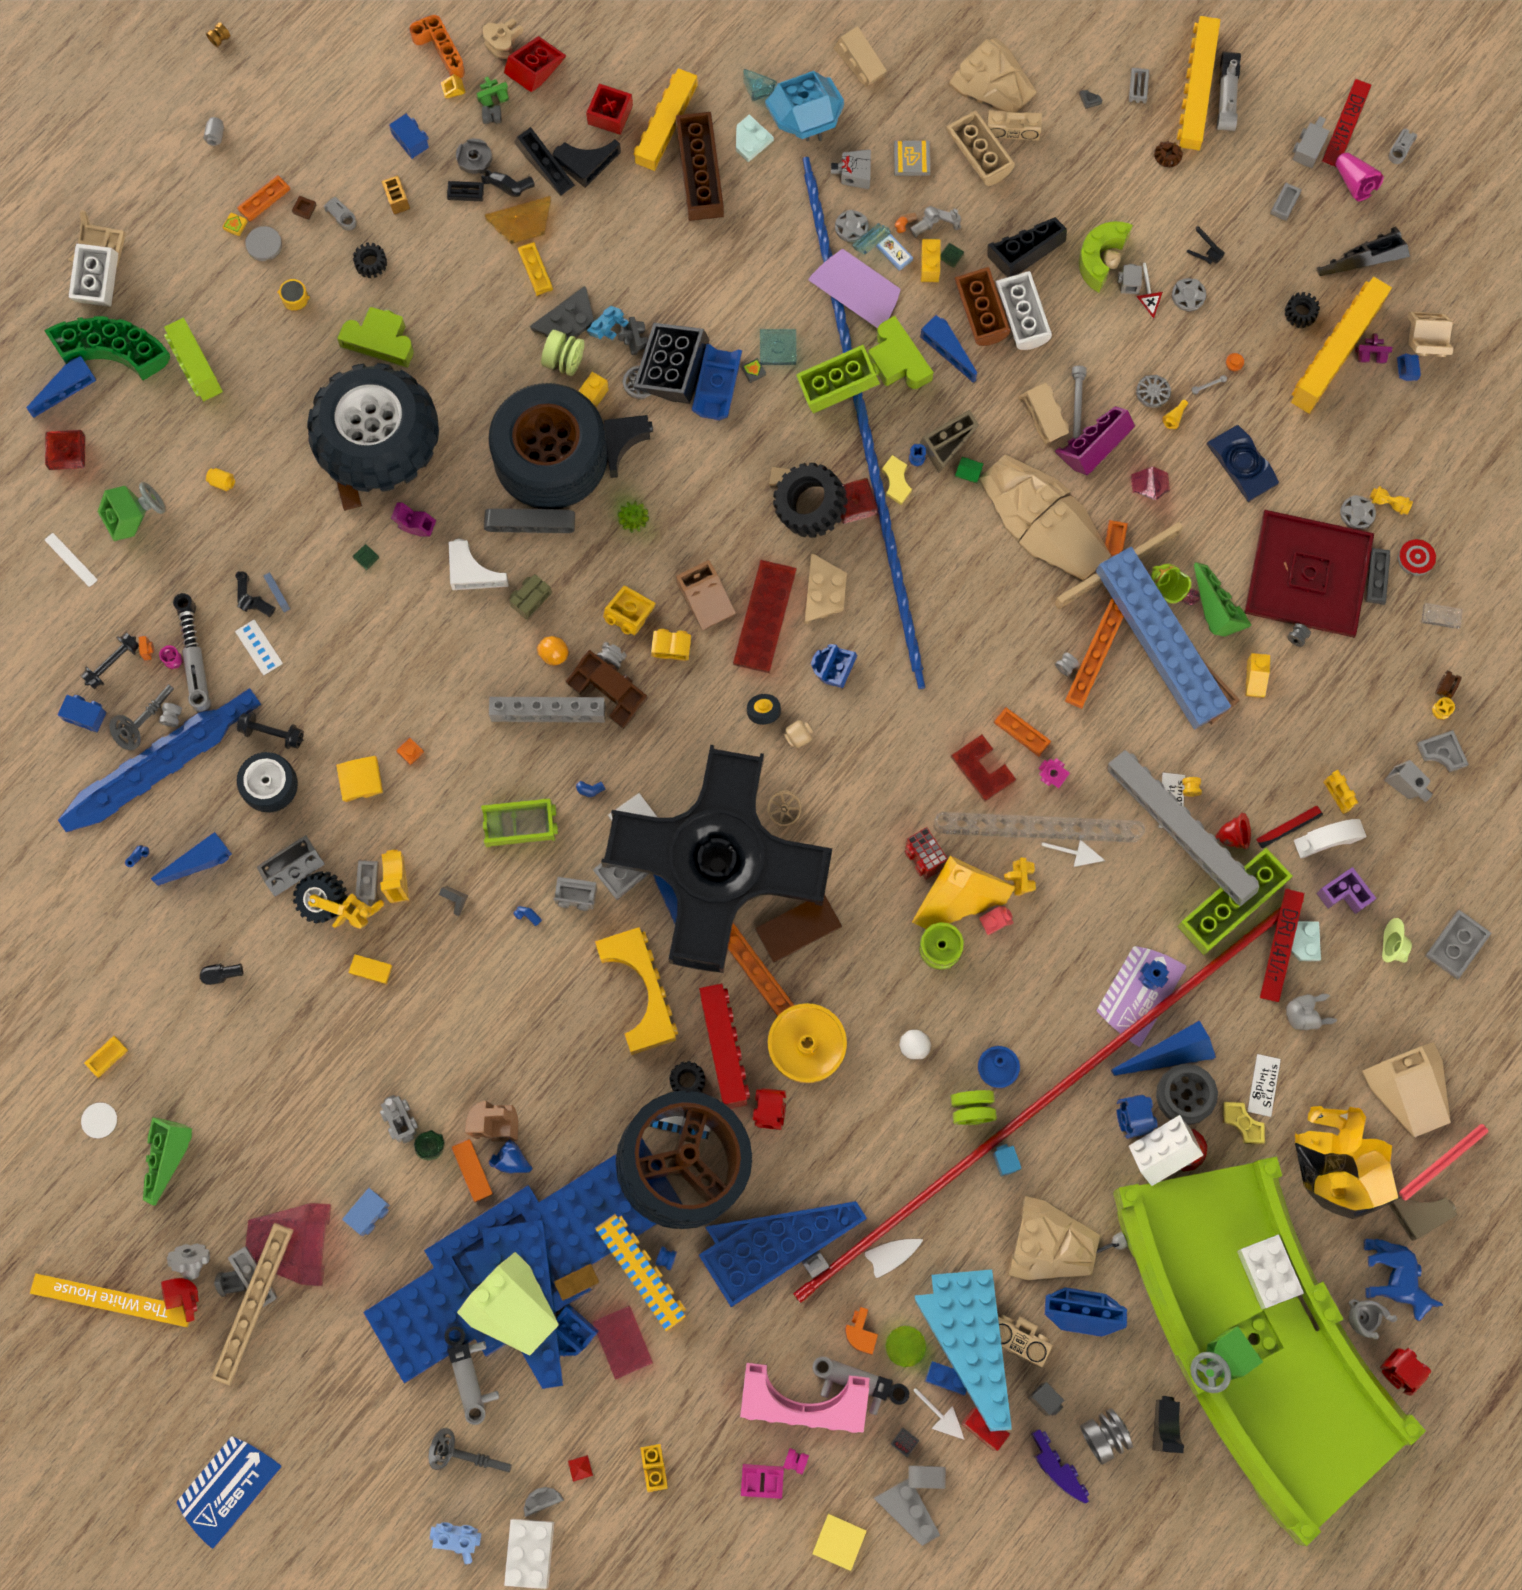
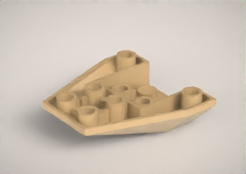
[1362,1042,1451,1138]

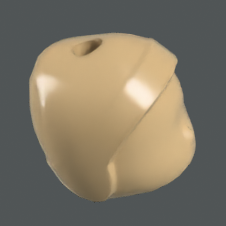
[1102,249,1121,270]

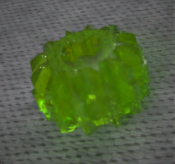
[618,500,649,533]

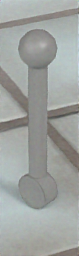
[1192,375,1227,395]

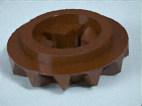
[1154,140,1183,167]

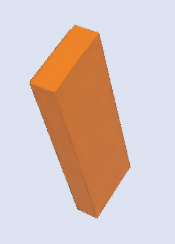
[237,175,291,222]
[994,707,1051,757]
[452,1139,493,1203]

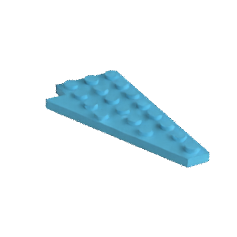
[915,1269,1012,1431]

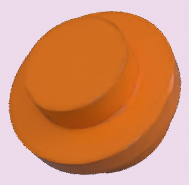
[1226,353,1244,371]

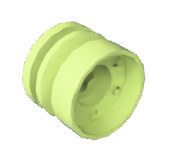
[541,330,584,376]

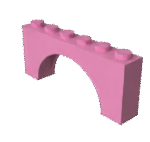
[740,1363,869,1433]

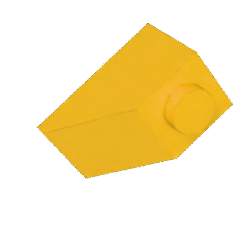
[1245,653,1270,698]

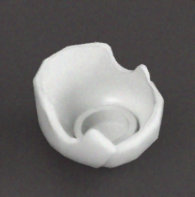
[899,1030,931,1059]

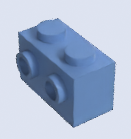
[342,1188,390,1237]

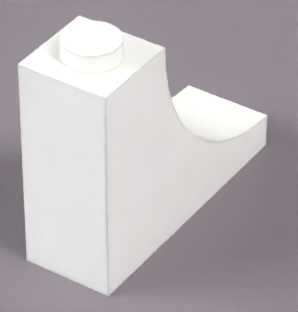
[449,539,509,590]

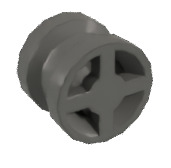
[1287,623,1311,647]

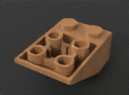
[676,560,736,631]

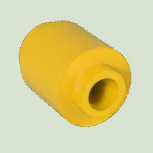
[206,468,235,491]

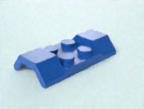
[692,344,742,420]

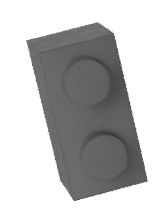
[1028,1382,1065,1416]

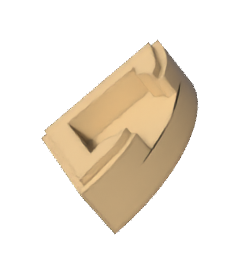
[769,467,790,487]

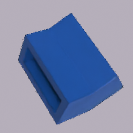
[1397,353,1421,381]

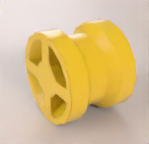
[1432,697,1455,720]
[1182,777,1202,797]

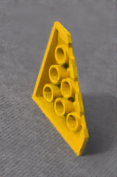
[912,856,1015,929]

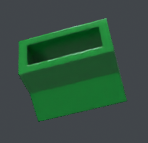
[955,457,984,484]

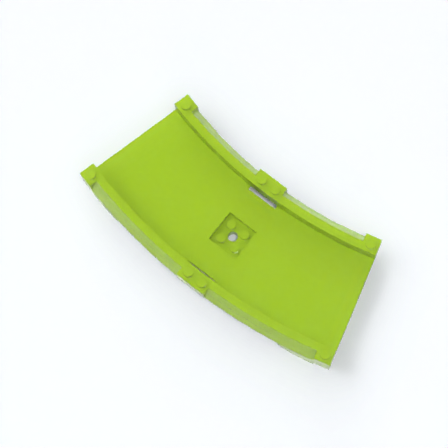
[1113,1156,1426,1547]

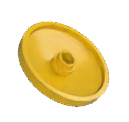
[768,1003,847,1083]

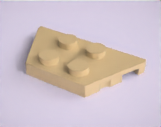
[805,554,847,624]

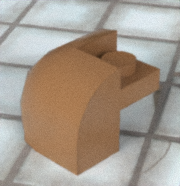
[465,1101,518,1142]

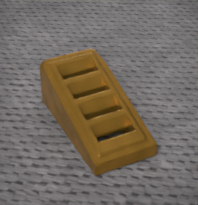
[381,175,410,214]

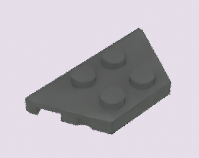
[530,286,594,340]

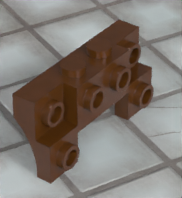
[566,650,648,729]

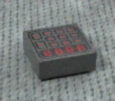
[890,1428,920,1457]

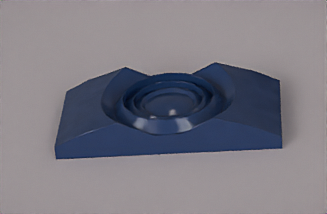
[1207,425,1279,502]

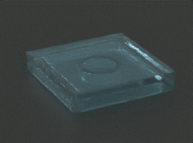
[760,329,796,365]

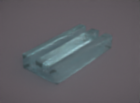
[853,223,891,254]

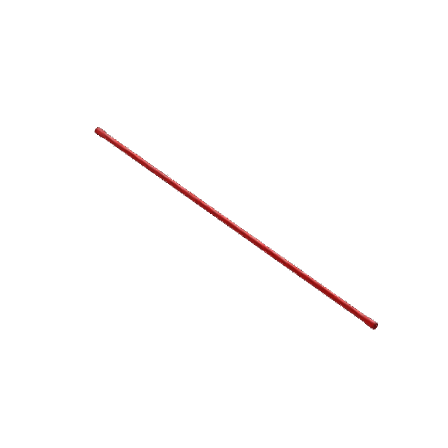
[793,900,1304,1303]

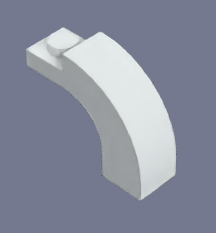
[1294,819,1367,858]

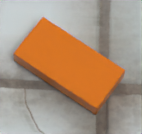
[1105,520,1128,557]

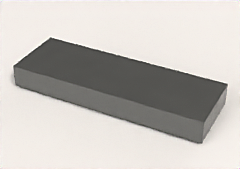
[1366,548,1390,605]

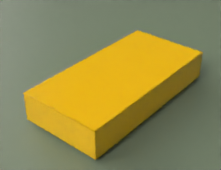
[348,954,393,985]
[84,1036,128,1078]

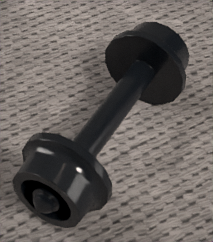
[81,632,139,690]
[237,712,304,749]

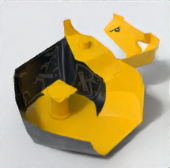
[1295,1106,1402,1219]

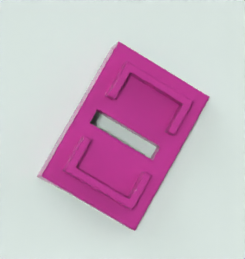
[741,1464,784,1499]

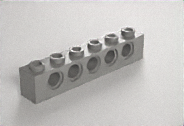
[489,697,605,723]

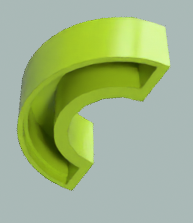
[1079,221,1133,293]

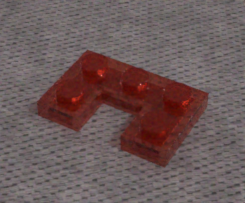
[951,734,1016,802]

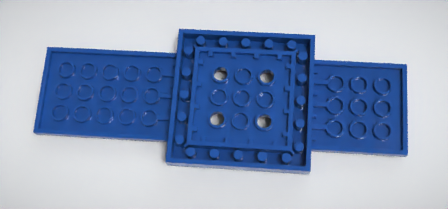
[363,1138,683,1383]

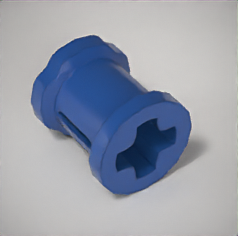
[909,444,926,466]

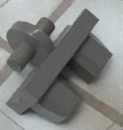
[617,317,648,355]

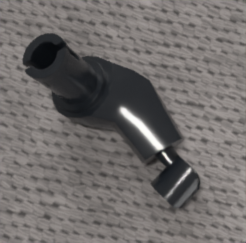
[481,170,535,197]

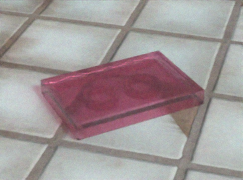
[592,1306,653,1380]

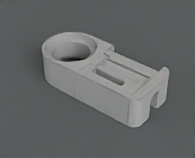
[1388,129,1417,164]
[324,197,357,231]

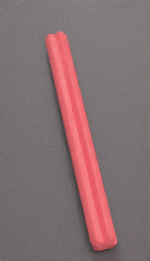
[1399,1124,1488,1201]

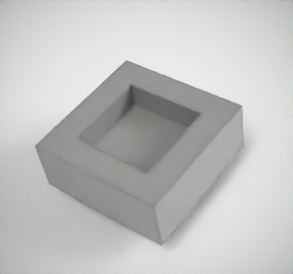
[802,1251,829,1278]

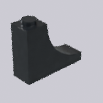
[553,139,621,188]
[604,415,653,478]
[1152,1396,1184,1453]

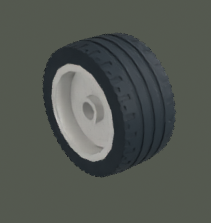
[237,752,298,813]

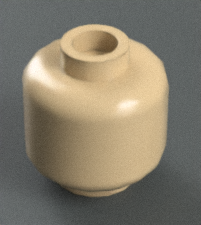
[784,720,814,748]

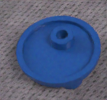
[978,1046,1020,1088]

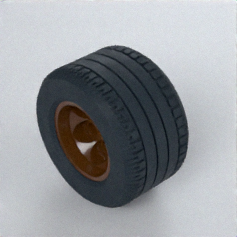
[488,383,608,510]

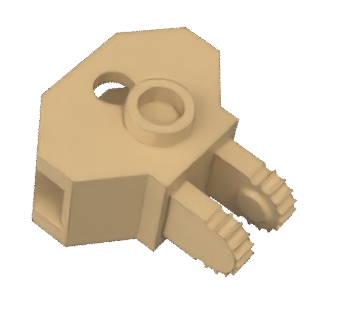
[483,18,524,59]

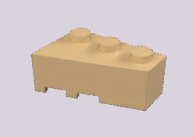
[833,26,887,87]

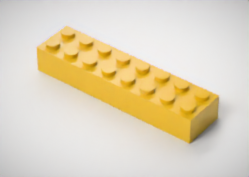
[1291,276,1392,414]

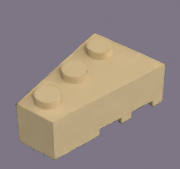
[1018,382,1069,444]

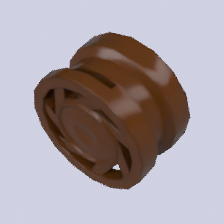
[1435,670,1462,699]

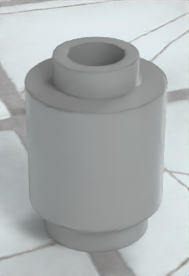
[204,117,224,146]

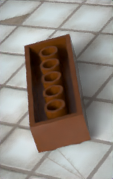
[676,112,724,221]

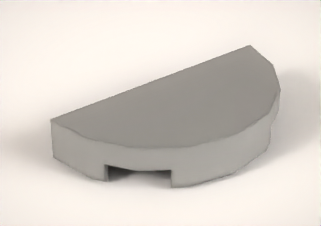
[524,1487,564,1517]

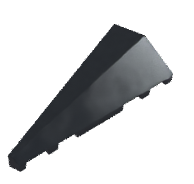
[1317,226,1410,276]

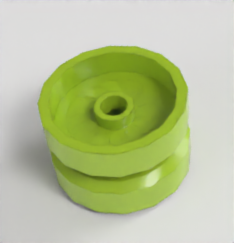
[919,922,964,970]
[951,1090,997,1125]

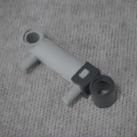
[1216,51,1241,131]
[444,1322,499,1425]
[812,1356,910,1415]

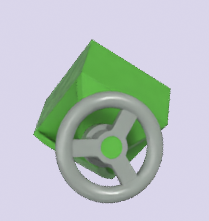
[97,482,166,541]
[1190,1327,1263,1393]

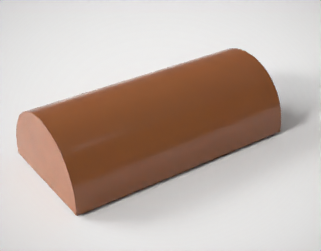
[954,267,1010,346]

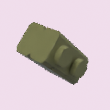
[509,574,552,619]

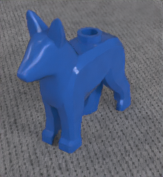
[1364,1239,1443,1321]

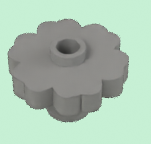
[167,1243,210,1280]

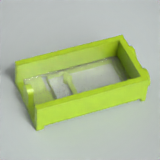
[481,799,558,847]

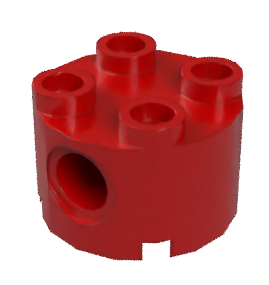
[753,1088,786,1130]
[1380,1348,1431,1396]

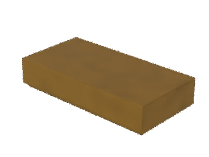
[554,1264,600,1301]

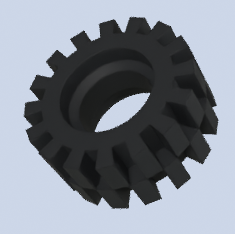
[353,242,387,278]
[1285,292,1320,328]
[669,1061,705,1093]

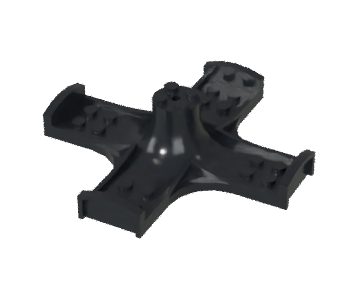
[601,744,832,973]

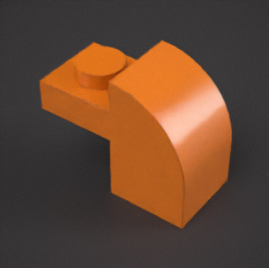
[845,1307,878,1355]

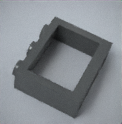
[257,835,325,897]

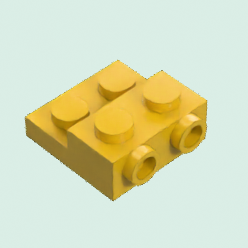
[603,585,656,636]

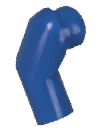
[576,781,606,798]
[125,845,149,867]
[513,906,542,926]

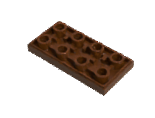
[755,895,842,963]

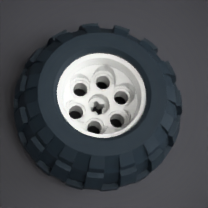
[307,363,439,492]

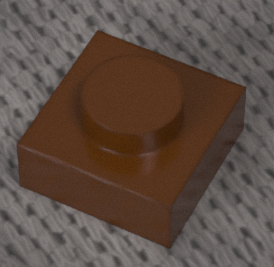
[292,196,317,220]

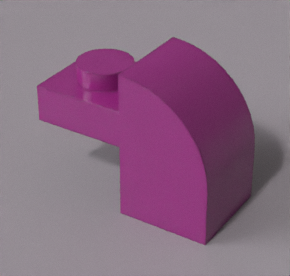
[391,502,436,537]

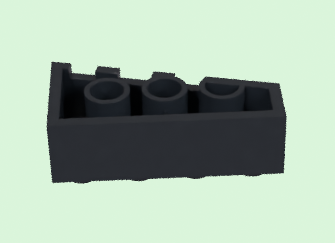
[987,217,1067,278]

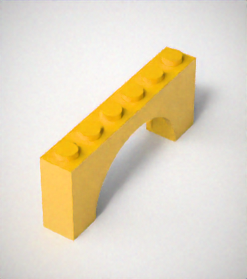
[595,927,678,1055]

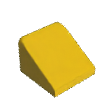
[441,74,466,99]

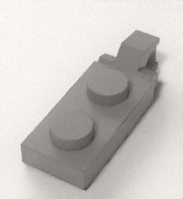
[355,860,379,906]

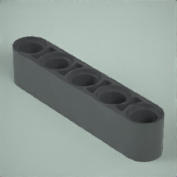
[484,508,575,533]

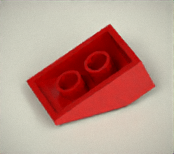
[504,36,566,92]

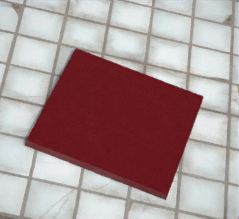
[1244,510,1374,638]

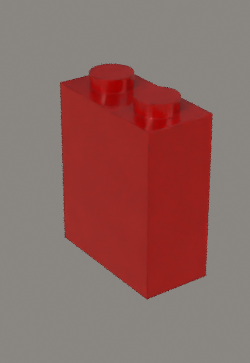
[961,1407,1010,1451]

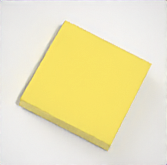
[812,1514,866,1571]

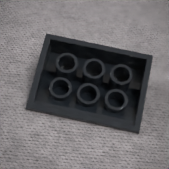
[633,323,710,404]

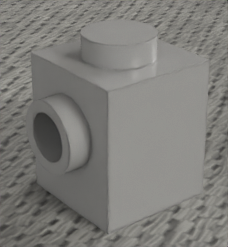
[1118,264,1142,294]

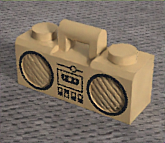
[987,110,1042,140]
[998,1315,1053,1368]

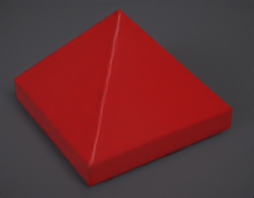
[568,1455,593,1482]

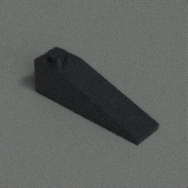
[514,127,575,196]

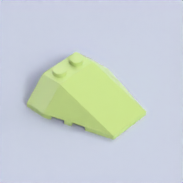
[457,1252,559,1356]

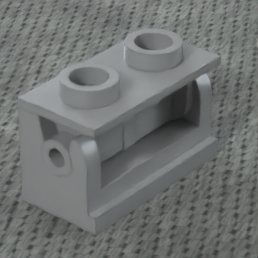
[554,877,597,911]

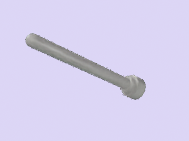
[1072,366,1087,439]

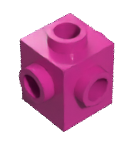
[1038,758,1070,788]

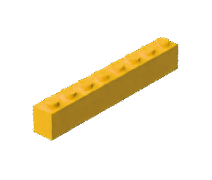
[1176,16,1221,151]

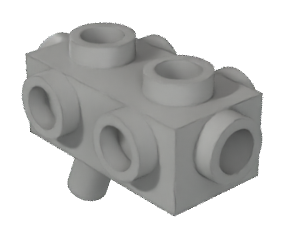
[380,1095,418,1143]

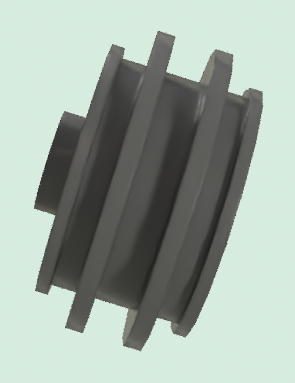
[1156,1064,1218,1125]

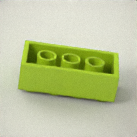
[164,317,223,402]
[796,345,880,414]

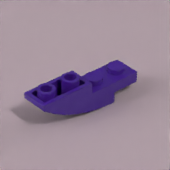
[1031,1429,1089,1503]

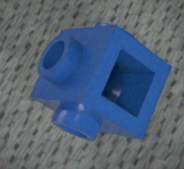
[1138,960,1169,991]

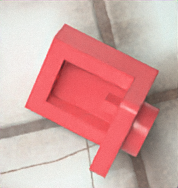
[979,906,1013,935]

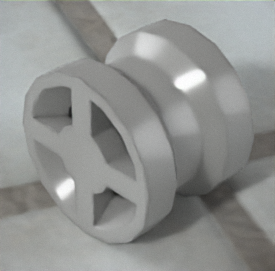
[1055,652,1079,676]

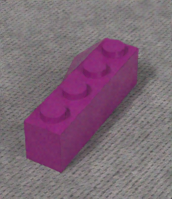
[1055,406,1135,475]

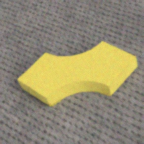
[881,455,912,505]
[1223,1102,1265,1144]

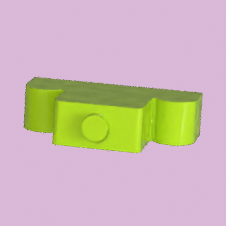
[337,307,414,368]
[868,316,934,389]

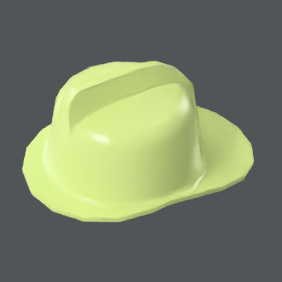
[1382,918,1412,963]

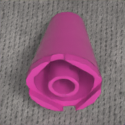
[1336,153,1384,202]

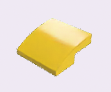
[336,756,383,802]

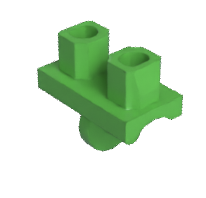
[476,76,509,107]

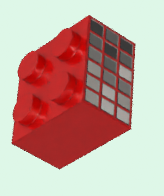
[904,827,948,880]

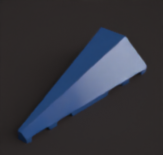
[1111,1020,1216,1076]

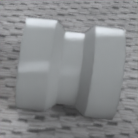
[159,703,182,727]

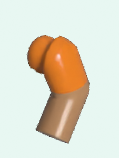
[895,212,917,233]

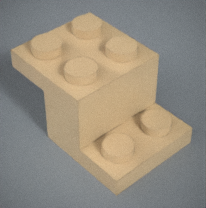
[1407,312,1453,357]

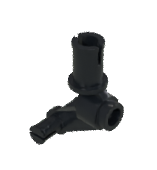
[235,571,276,617]

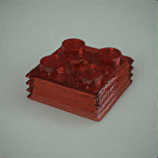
[45,430,85,470]
[840,478,878,524]

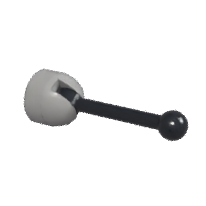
[1096,1232,1128,1254]

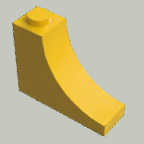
[380,849,409,903]

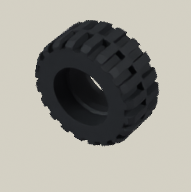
[773,462,848,538]

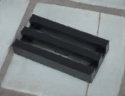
[447,181,484,202]

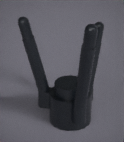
[1186,226,1225,264]

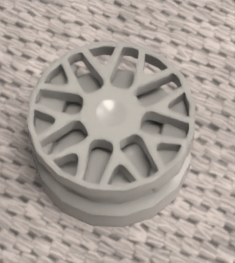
[597,642,627,669]

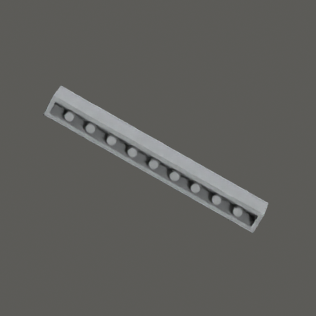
[1108,750,1259,906]

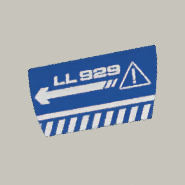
[177,1437,281,1549]

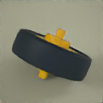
[747,694,781,725]

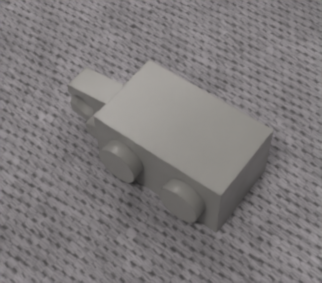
[1292,116,1330,168]

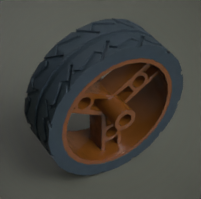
[616,1091,752,1229]

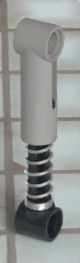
[173,593,211,712]

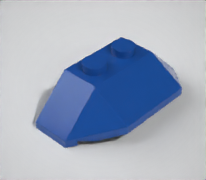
[1044,1287,1127,1337]

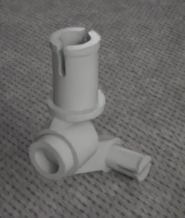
[910,206,961,238]

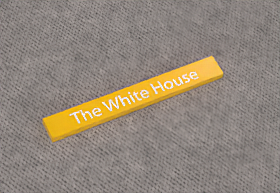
[30,1273,190,1328]

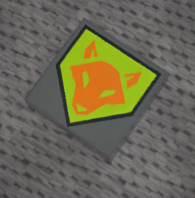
[742,358,766,383]

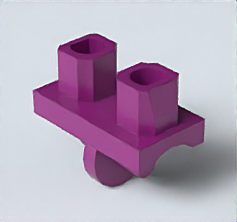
[1355,333,1392,364]

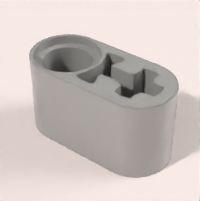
[908,1466,946,1489]

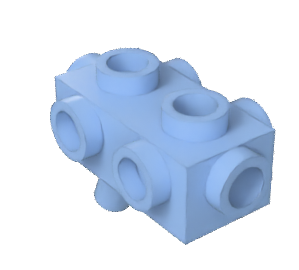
[430,1522,482,1564]

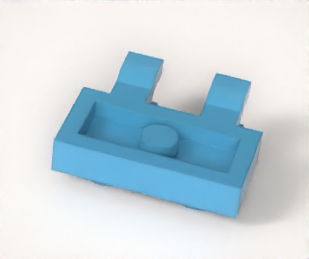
[587,306,629,340]

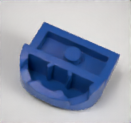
[811,644,858,688]
[556,1304,599,1357]

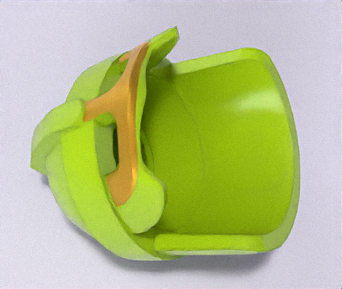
[1151,564,1191,603]

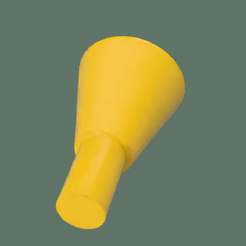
[1162,400,1188,429]

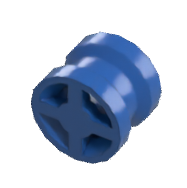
[655,1246,677,1271]

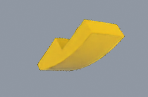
[640,1444,668,1492]

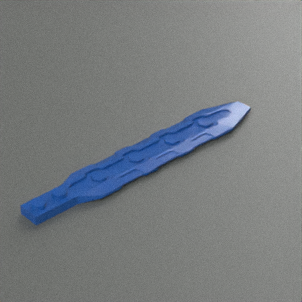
[58,688,261,832]

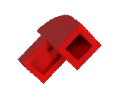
[161,1278,199,1322]

